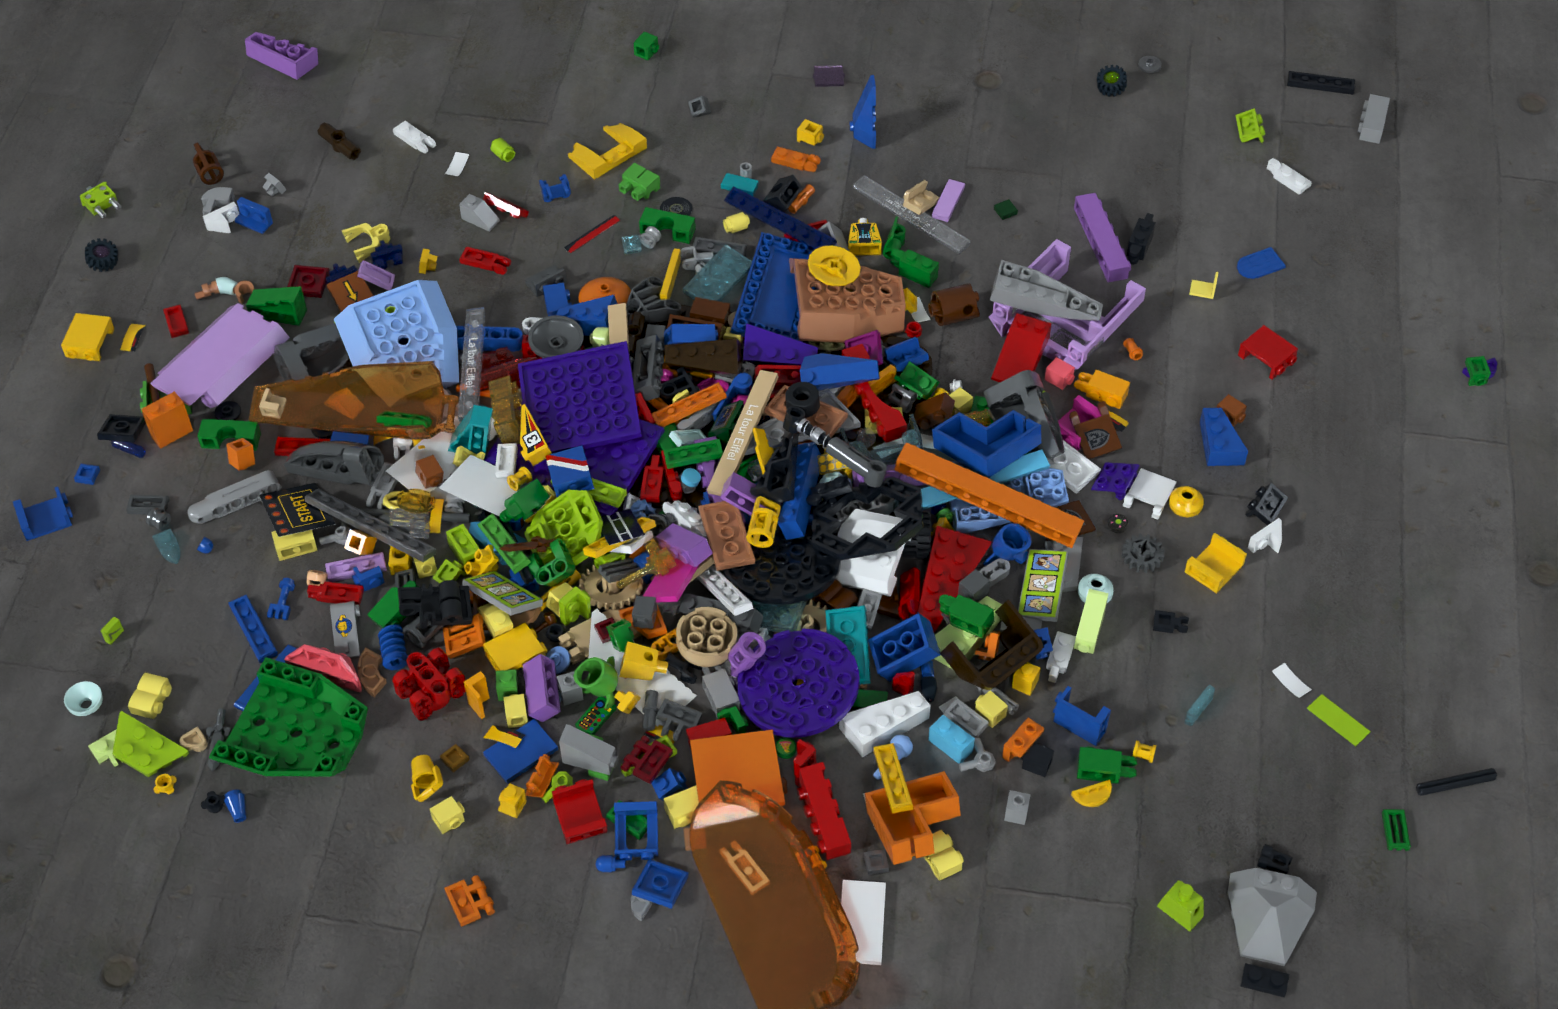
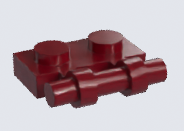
[620,735,673,784]

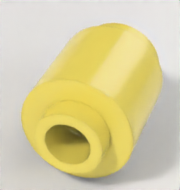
[723,212,750,233]

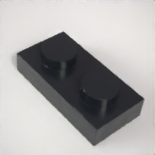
[1240,963,1289,998]

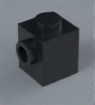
[1020,743,1054,777]

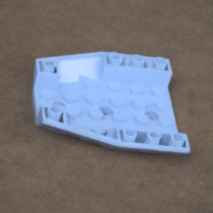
[334,280,459,409]

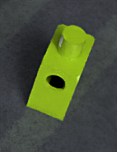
[1157,880,1204,932]

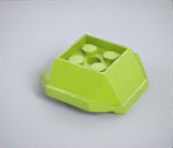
[524,490,603,571]

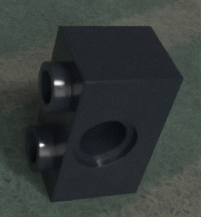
[763,175,803,214]

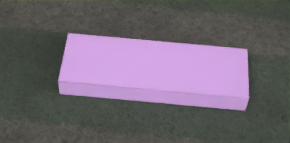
[932,179,965,222]
[325,552,387,582]

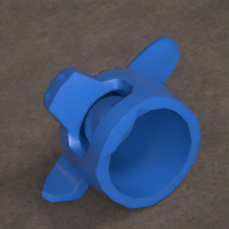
[983,523,1032,566]

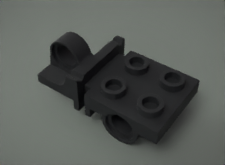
[398,580,472,629]

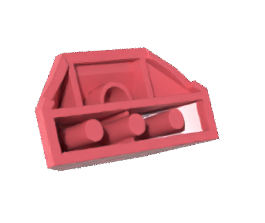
[284,644,362,693]

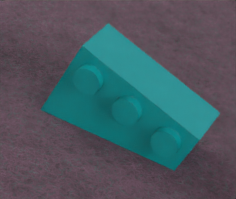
[448,405,493,459]

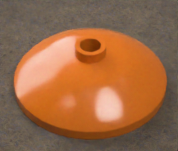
[578,277,631,304]

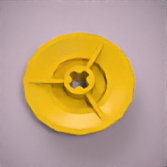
[807,245,861,286]

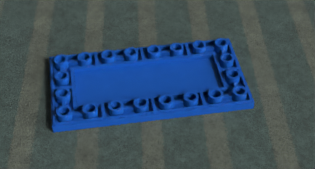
[730,232,819,342]

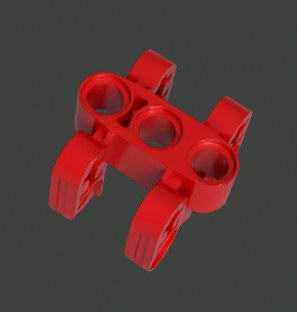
[392,647,466,721]

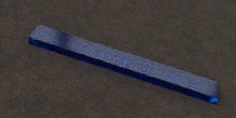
[724,186,837,249]

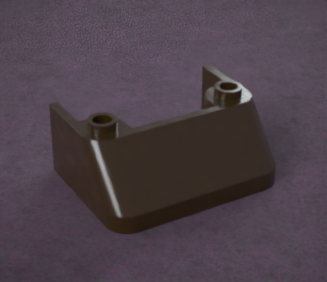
[940,599,1043,690]

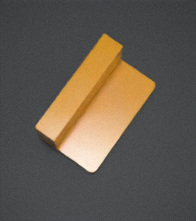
[464,671,490,719]

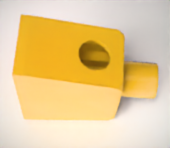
[619,642,668,680]

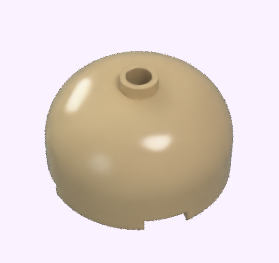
[676,607,737,667]

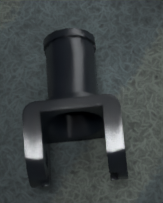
[665,652,702,684]

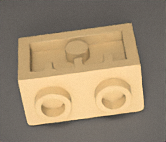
[903,180,940,215]

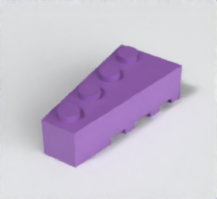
[245,32,319,80]

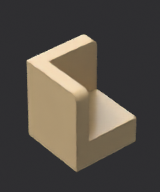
[259,388,287,419]

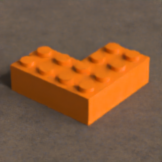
[865,771,961,865]

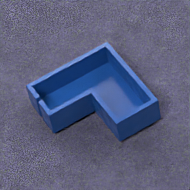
[932,410,1042,478]

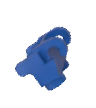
[539,174,571,202]

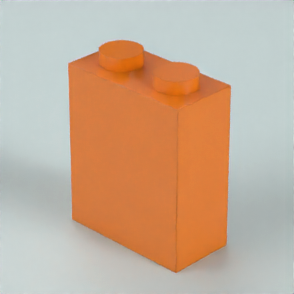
[141,391,193,449]

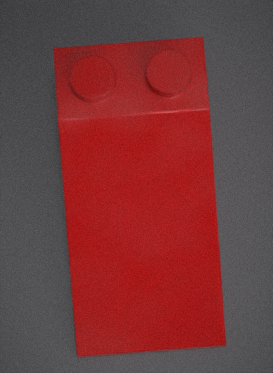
[991,313,1051,382]

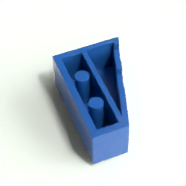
[557,295,618,336]
[1200,408,1248,466]

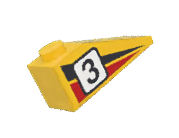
[520,404,552,466]

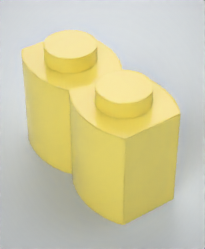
[128,673,172,719]
[924,830,964,881]

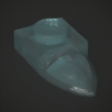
[152,529,180,564]

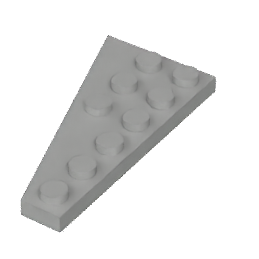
[745,389,861,455]

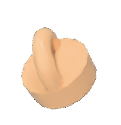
[307,570,327,586]

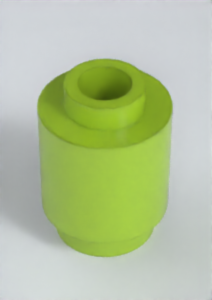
[490,138,515,162]

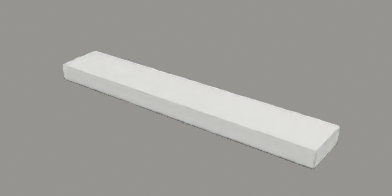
[697,565,753,616]

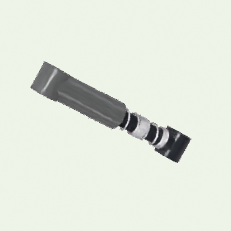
[783,406,887,487]

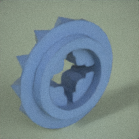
[631,499,656,519]

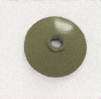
[808,341,845,354]

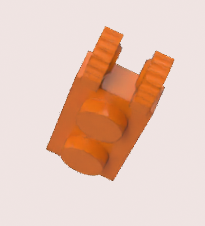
[771,146,821,172]

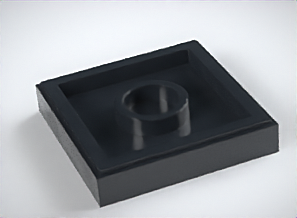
[97,414,146,442]

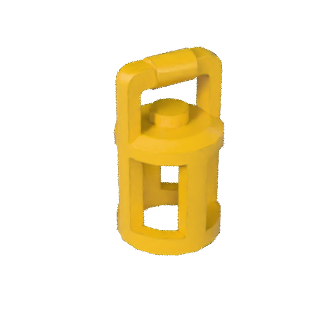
[746,496,781,548]

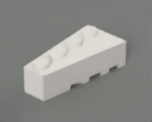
[839,691,931,758]

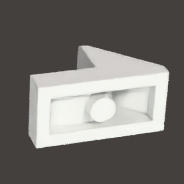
[203,202,239,233]
[1248,518,1282,553]

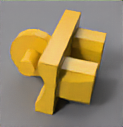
[464,544,499,577]

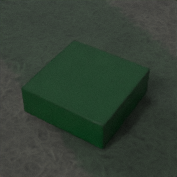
[994,199,1018,220]

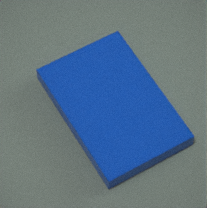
[483,719,558,784]

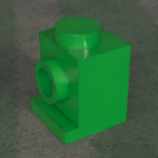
[606,619,634,652]

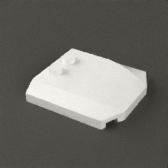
[836,509,911,596]

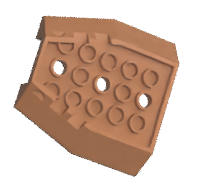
[789,258,906,343]

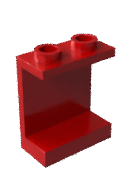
[1238,325,1298,379]
[552,779,607,845]

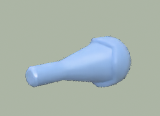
[873,735,913,780]

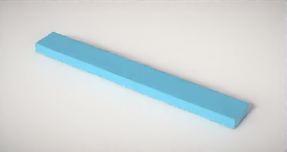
[921,449,1050,510]

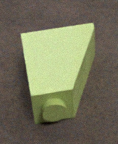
[1074,589,1109,654]

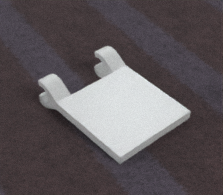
[1123,468,1177,520]

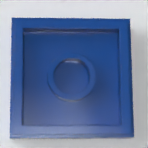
[632,859,689,909]

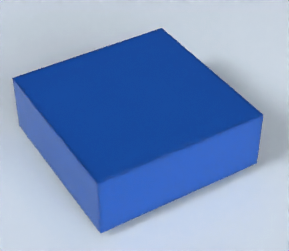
[74,464,100,485]

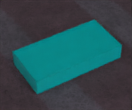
[721,173,759,196]

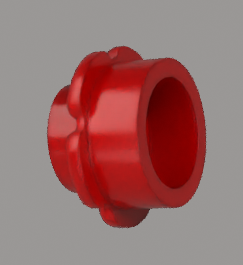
[905,321,922,338]

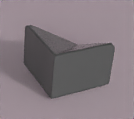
[688,96,711,117]

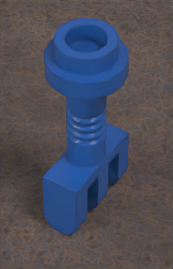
[267,578,295,620]

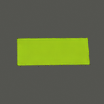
[1307,694,1371,746]

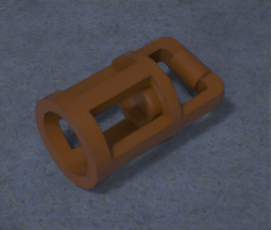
[193,142,224,185]

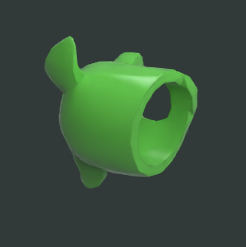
[573,656,618,709]

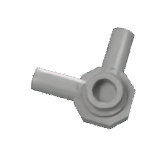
[319,520,352,545]
[959,737,996,772]

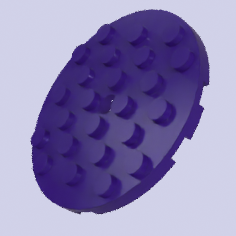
[737,628,860,738]

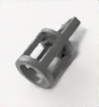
[403,616,444,648]

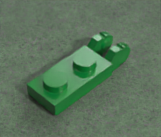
[376,411,432,431]

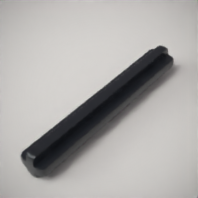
[1416,768,1497,796]

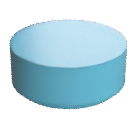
[681,468,701,487]

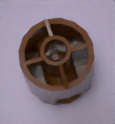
[928,283,980,326]

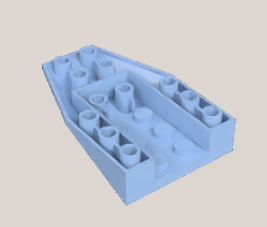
[949,461,1069,534]

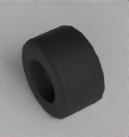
[785,382,820,418]

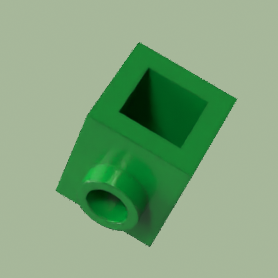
[634,32,659,60]

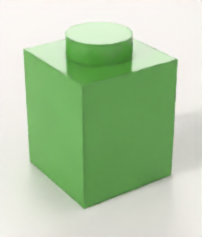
[496,670,519,701]

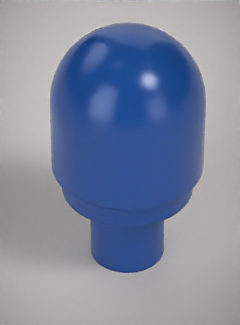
[595,855,626,873]

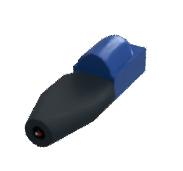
[920,661,937,702]

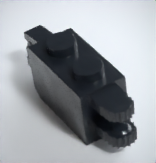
[1126,213,1156,265]

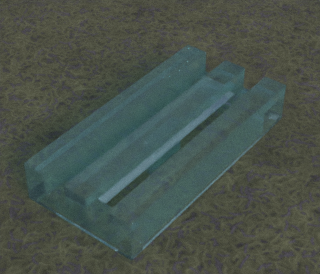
[1184,685,1215,726]

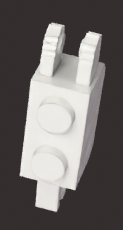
[663,500,708,542]

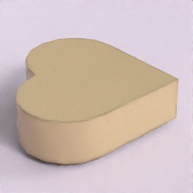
[179,727,208,752]

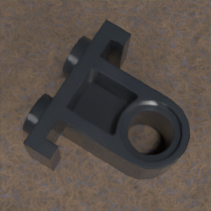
[660,367,700,405]

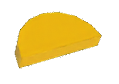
[1071,780,1112,807]

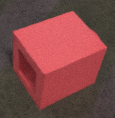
[1044,357,1075,390]

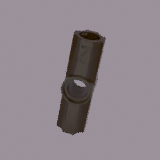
[317,122,361,160]
[628,312,645,359]

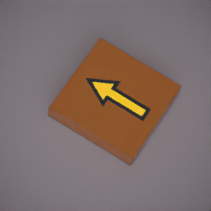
[327,270,373,312]

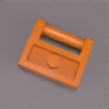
[443,613,486,659]

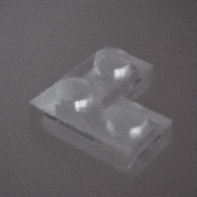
[389,508,430,539]

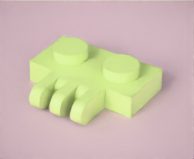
[88,729,123,767]

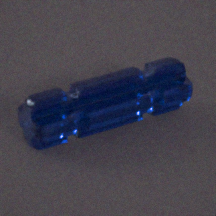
[111,441,146,458]

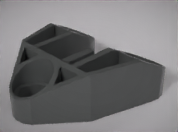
[626,276,682,324]

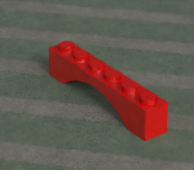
[842,344,907,443]

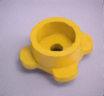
[153,774,177,795]

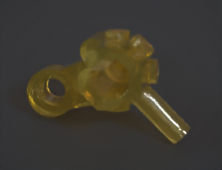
[616,538,677,589]

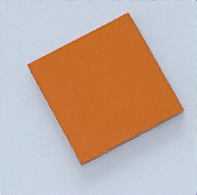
[690,729,785,816]

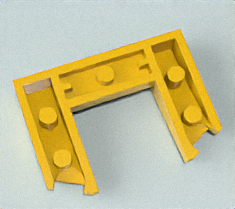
[568,123,647,180]

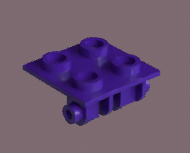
[1091,462,1140,500]

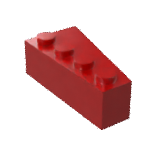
[797,762,851,860]

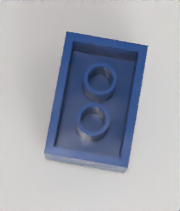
[868,613,941,682]

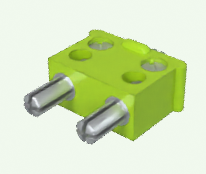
[80,182,121,218]

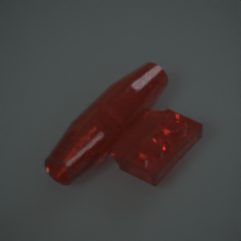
[467,347,538,393]

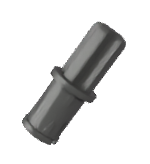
[642,690,659,731]

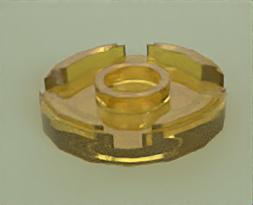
[397,489,435,513]

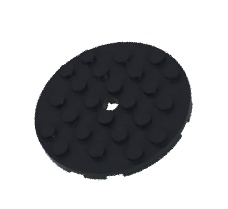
[723,522,841,605]

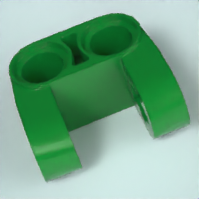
[527,538,575,587]

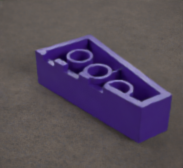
[743,323,818,365]

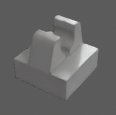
[263,173,286,197]

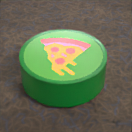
[775,737,796,759]

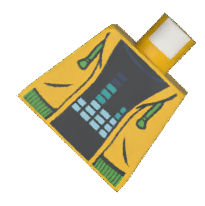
[848,218,882,256]

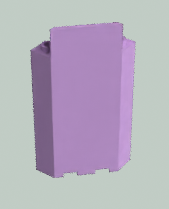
[150,303,290,409]

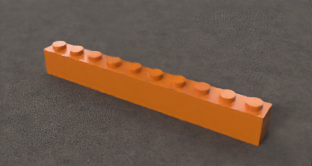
[894,442,1084,548]

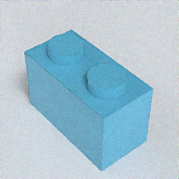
[928,715,975,764]

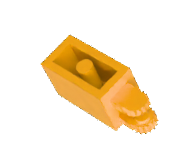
[1073,370,1130,409]

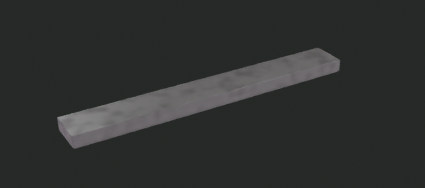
[305,489,436,562]

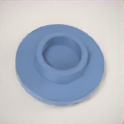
[546,646,571,674]

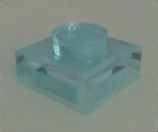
[621,234,642,254]

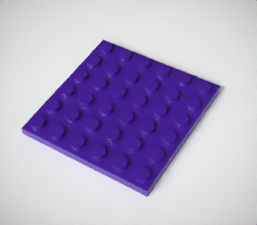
[518,341,642,454]

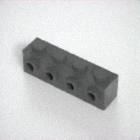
[679,593,764,634]

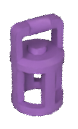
[728,632,766,677]

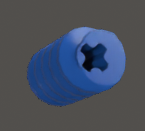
[378,625,407,670]

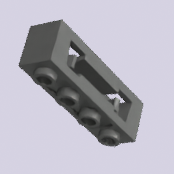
[633,334,665,402]

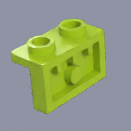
[1235,108,1266,143]
[559,586,591,626]

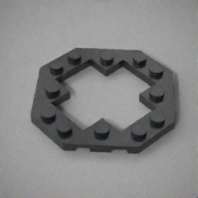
[812,477,923,561]

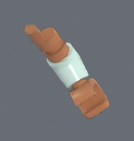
[195,277,255,304]

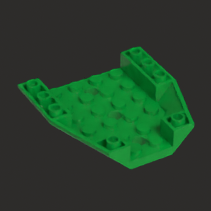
[209,657,368,777]

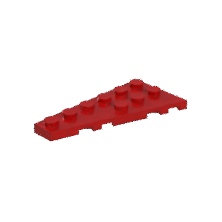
[916,526,992,633]

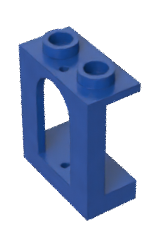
[614,801,658,861]

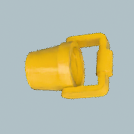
[411,755,443,802]

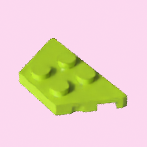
[112,711,189,777]

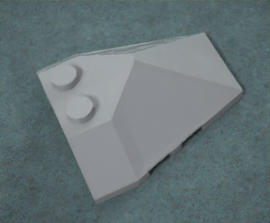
[1227,868,1317,966]

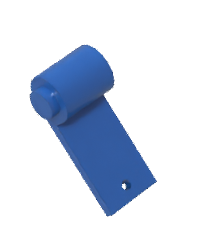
[712,373,753,422]

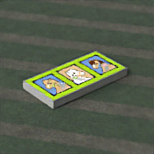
[1018,549,1069,622]
[463,571,543,616]

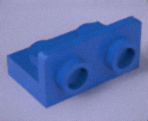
[235,197,273,234]

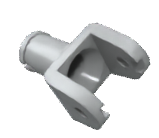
[680,246,714,270]

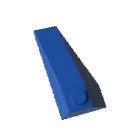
[849,75,876,149]

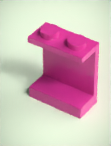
[1058,395,1101,451]

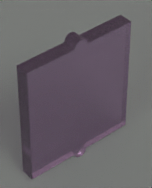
[813,65,845,87]

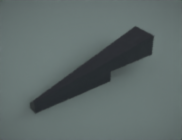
[750,432,799,504]

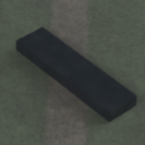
[1287,71,1355,95]

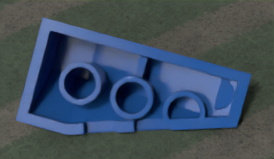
[800,353,880,391]

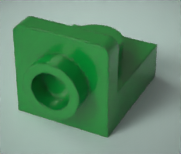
[1465,356,1491,386]

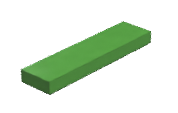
[477,513,531,574]

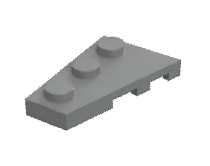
[1045,537,1083,592]

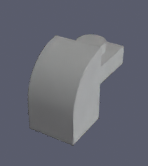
[201,187,235,216]

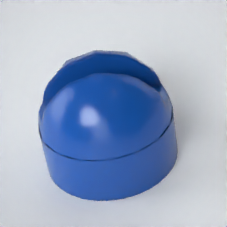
[197,536,214,554]

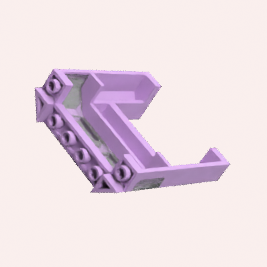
[989,239,1146,370]

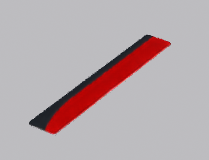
[564,215,620,253]

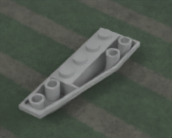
[990,260,1103,321]

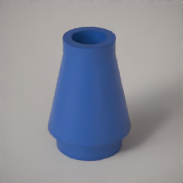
[224,789,247,823]

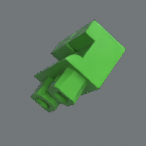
[619,163,660,201]

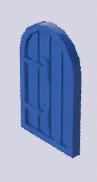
[1237,247,1286,279]

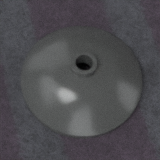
[528,315,584,358]

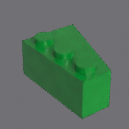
[246,286,307,326]

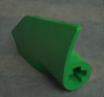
[883,216,906,260]

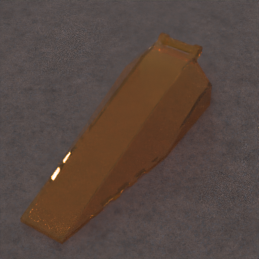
[249,361,459,439]

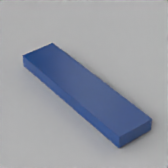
[228,594,278,663]

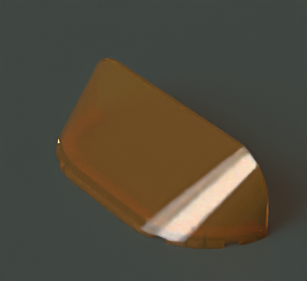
[690,780,860,1009]

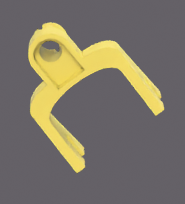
[341,223,391,263]

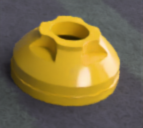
[1168,486,1204,517]

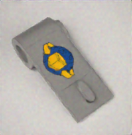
[330,601,361,658]

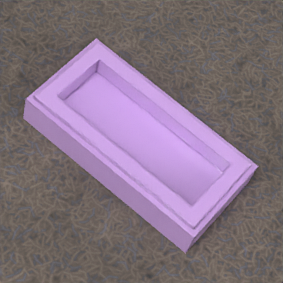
[357,260,395,291]

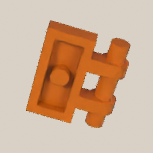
[444,875,495,927]

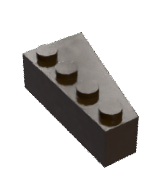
[665,339,742,378]

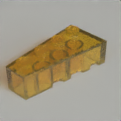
[488,375,522,445]

